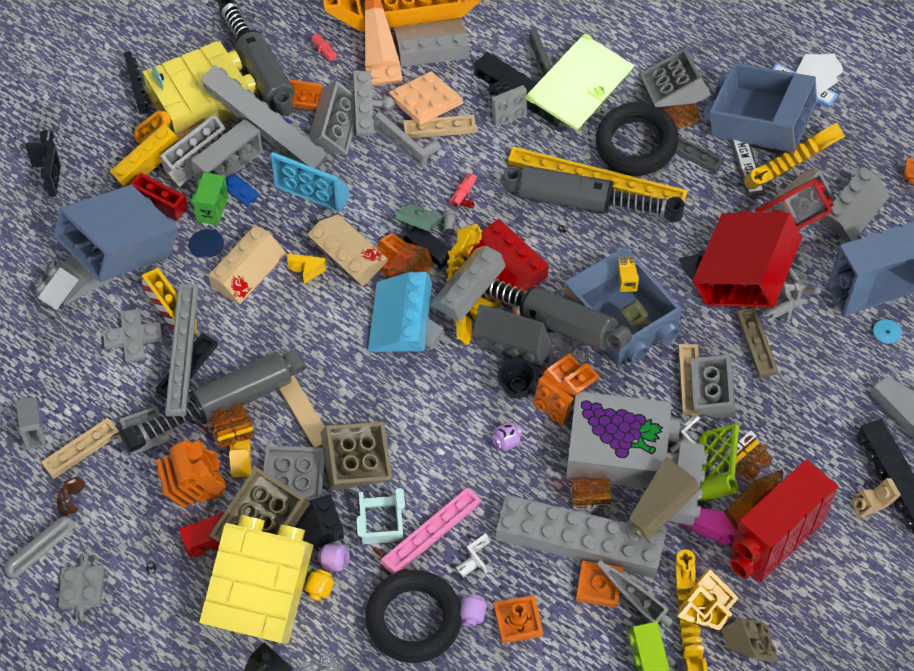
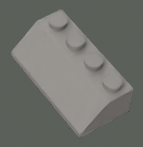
[309,80,355,155]
[821,167,890,242]
[430,246,506,322]

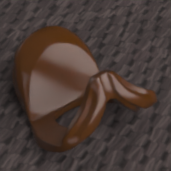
[57,476,85,516]

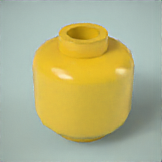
[304,569,334,602]

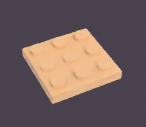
[389,71,463,125]

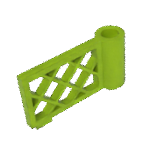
[697,423,739,503]

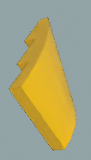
[676,569,738,630]

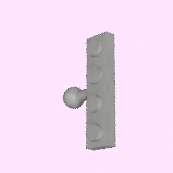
[353,70,395,136]

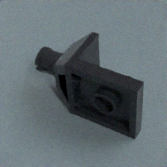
[26,130,61,197]

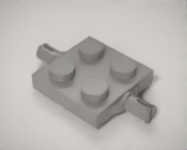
[111,406,170,455]
[59,554,105,622]

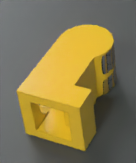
[618,256,639,292]

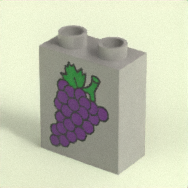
[566,392,680,488]

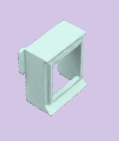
[357,488,405,544]

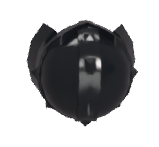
[497,358,537,399]

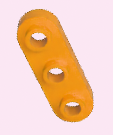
[134,111,171,143]

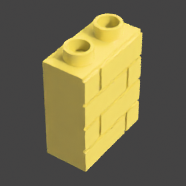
[142,41,258,134]
[199,515,314,644]

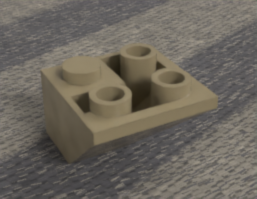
[721,618,779,663]

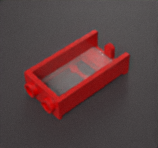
[754,177,834,230]

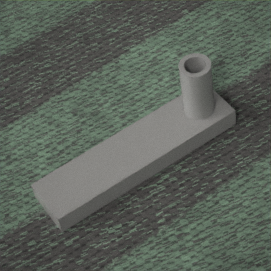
[374,112,441,168]

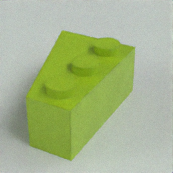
[626,621,670,671]

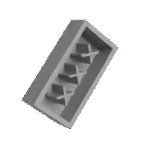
[191,119,263,183]

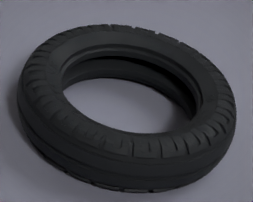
[596,102,679,176]
[365,570,462,663]

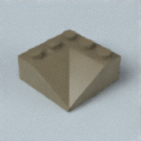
[321,422,393,490]

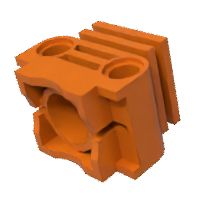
[156,440,226,508]

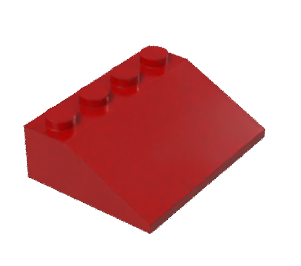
[464,219,549,307]

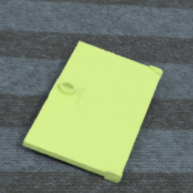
[525,34,634,131]

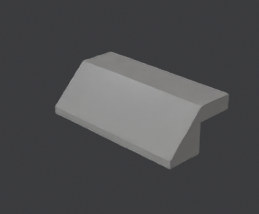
[159,114,226,188]

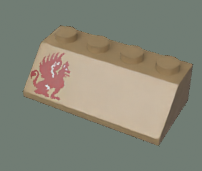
[307,214,388,287]
[208,225,286,305]

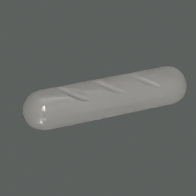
[4,516,74,578]

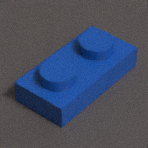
[226,173,259,206]

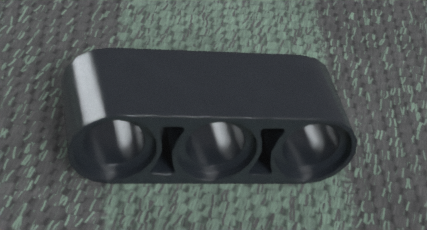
[402,226,452,269]

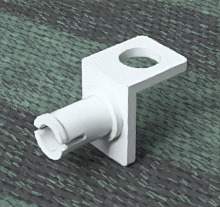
[669,415,700,453]
[455,534,490,578]

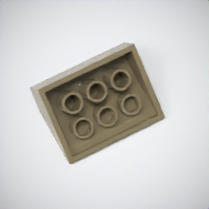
[209,466,310,543]

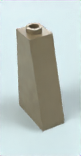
[629,457,700,540]

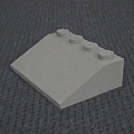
[393,19,469,67]
[639,48,711,107]

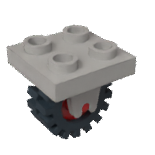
[488,80,527,127]

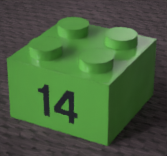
[192,172,228,226]

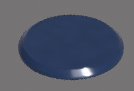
[188,229,224,258]

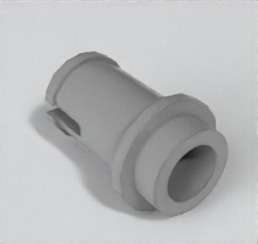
[443,210,457,234]

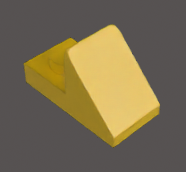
[287,254,326,284]
[229,439,251,479]

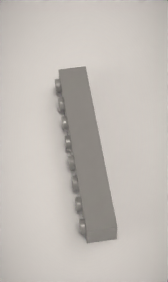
[200,65,327,169]

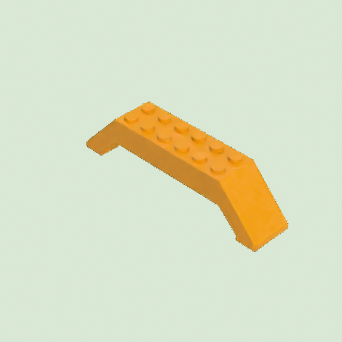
[323,0,482,32]

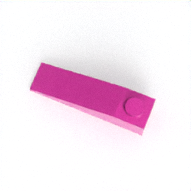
[677,508,740,545]

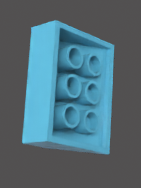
[271,152,349,213]
[368,272,432,352]

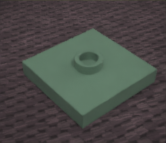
[396,203,443,231]

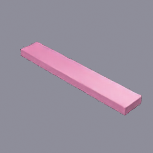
[380,488,481,574]

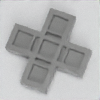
[103,309,163,363]

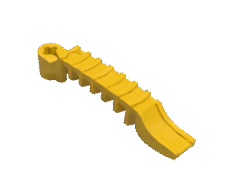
[744,123,845,189]
[446,224,482,345]
[674,550,707,671]

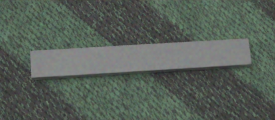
[165,284,199,416]

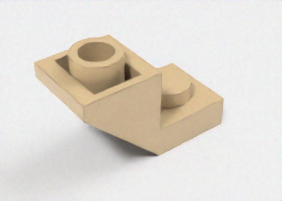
[850,478,901,518]

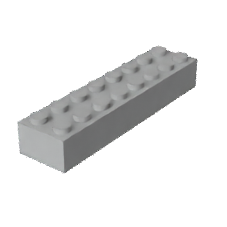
[496,494,666,579]

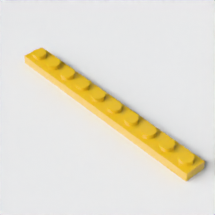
[508,147,688,202]

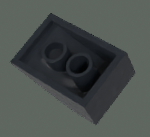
[295,494,344,548]

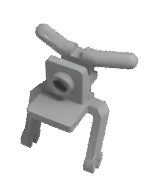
[764,268,821,322]

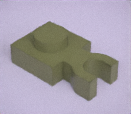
[621,299,651,331]

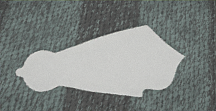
[796,53,843,96]

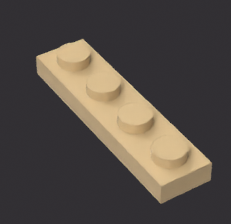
[403,115,476,138]
[678,344,702,415]
[41,418,119,479]

